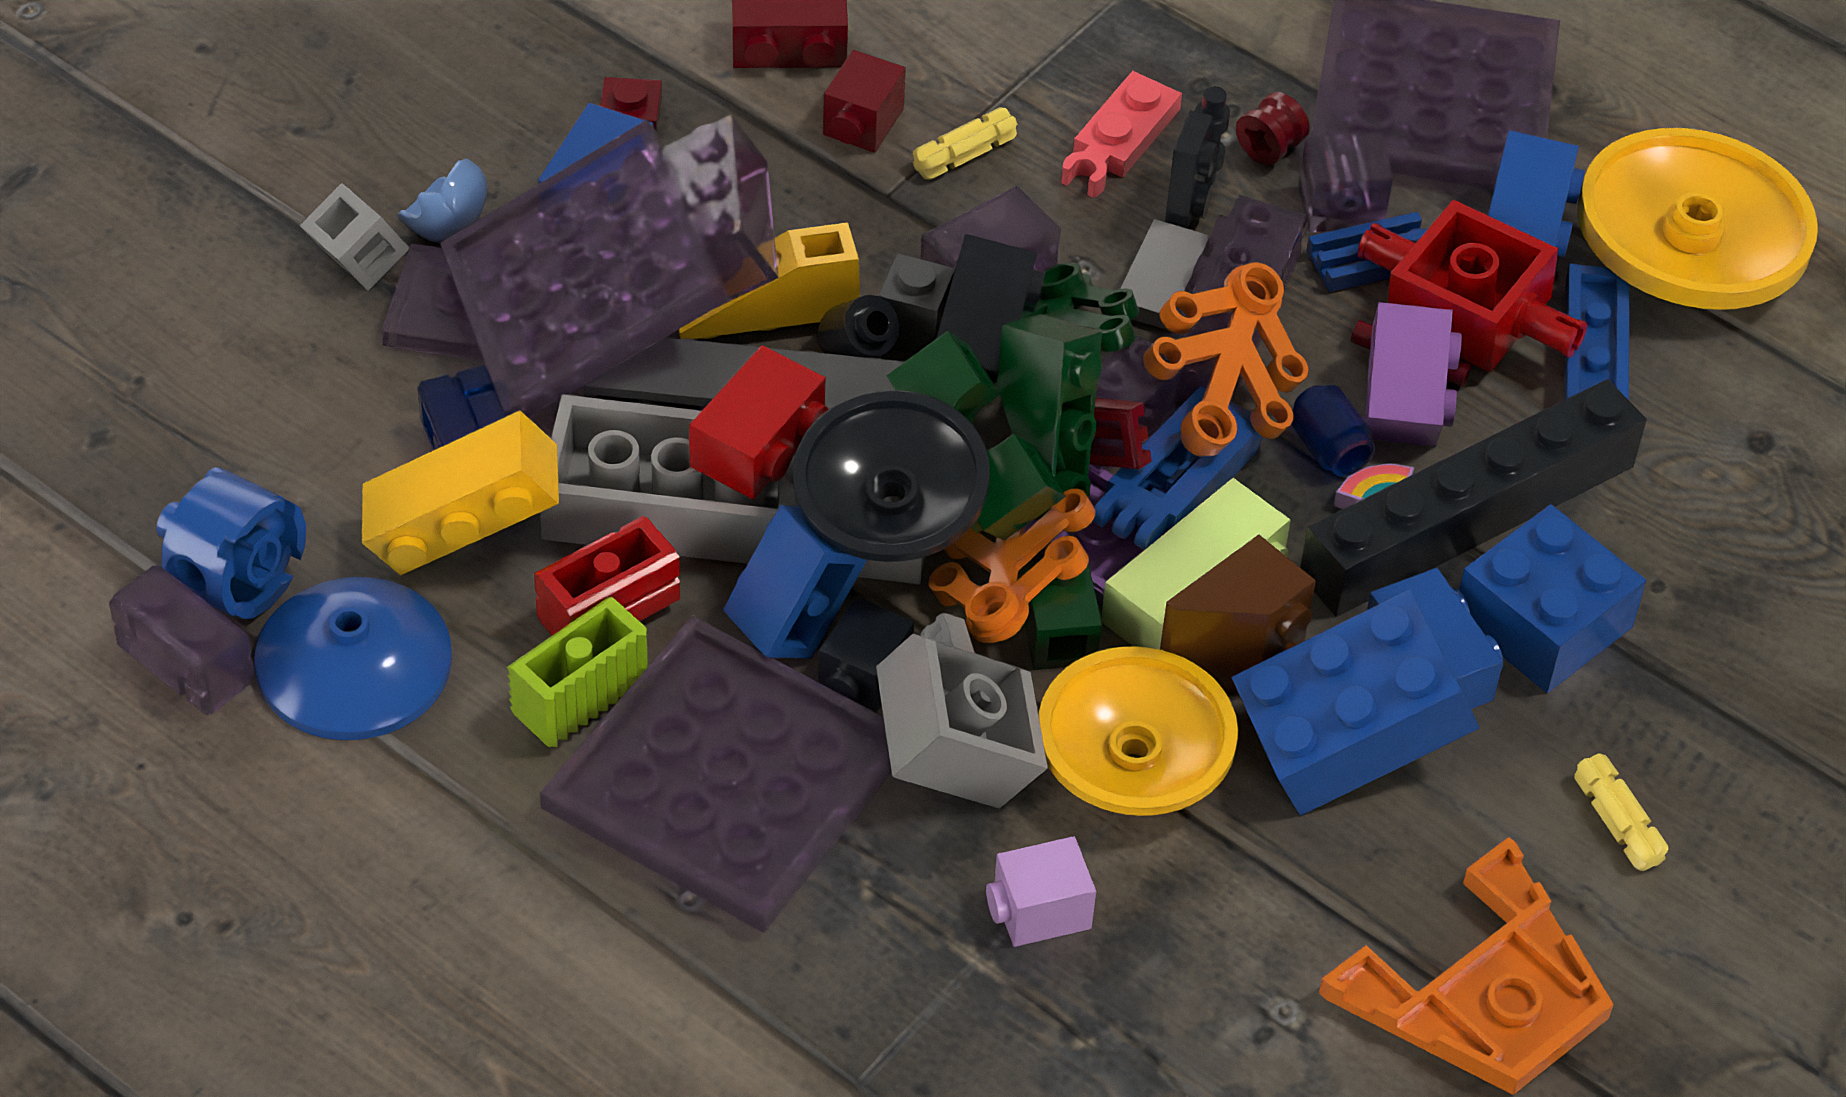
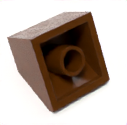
[1160,534,1316,693]

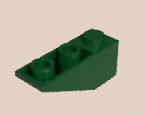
[997,314,1102,520]

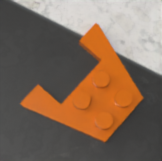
[1319,837,1614,1095]

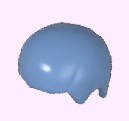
[397,158,488,243]

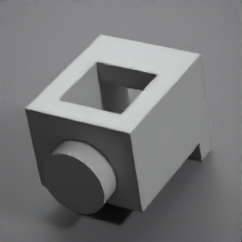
[300,183,410,291]

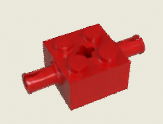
[1357,199,1587,373]

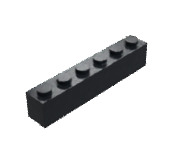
[1300,379,1647,617]

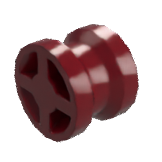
[1235,92,1310,166]

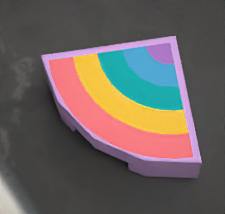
[1334,463,1415,509]

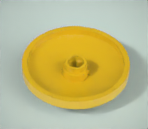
[1577,128,1818,310]

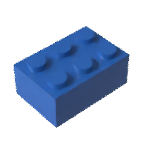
[1232,589,1480,816]

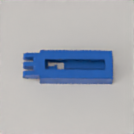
[1092,386,1262,550]

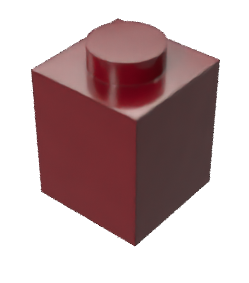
[823,49,906,153]

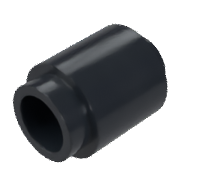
[817,295,900,358]

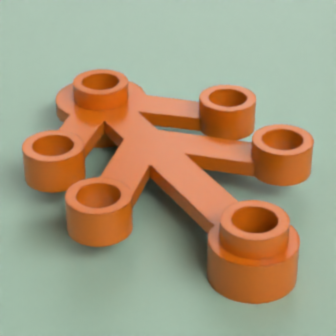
[1143,262,1309,457]
[928,489,1096,643]

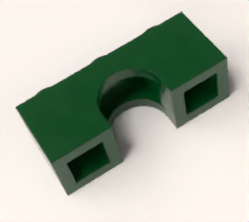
[886,331,1066,541]

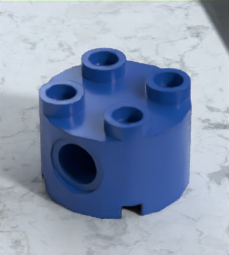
[156,467,306,619]

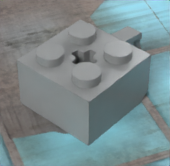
[876,612,1048,809]

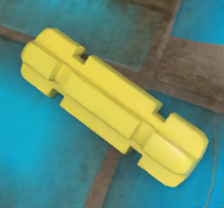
[912,107,1018,180]
[1575,753,1668,871]

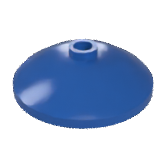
[254,577,452,740]

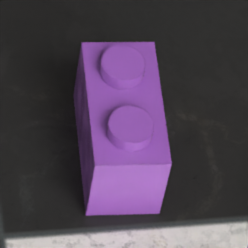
[1362,302,1462,447]

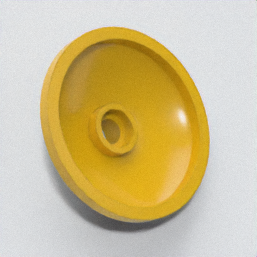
[1039,646,1238,816]

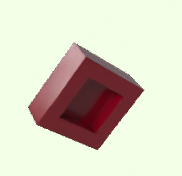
[600,77,662,138]

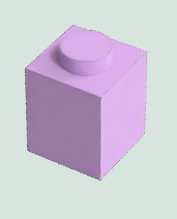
[986,836,1096,947]

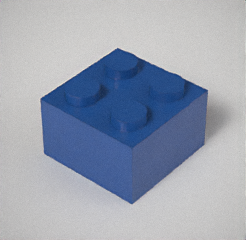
[1459,504,1647,694]

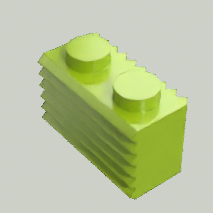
[506,597,648,747]

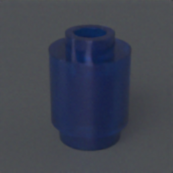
[1291,385,1375,476]

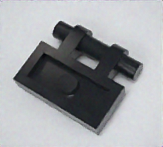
[1165,86,1230,229]

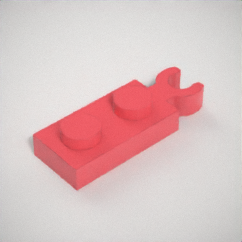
[1061,71,1182,198]

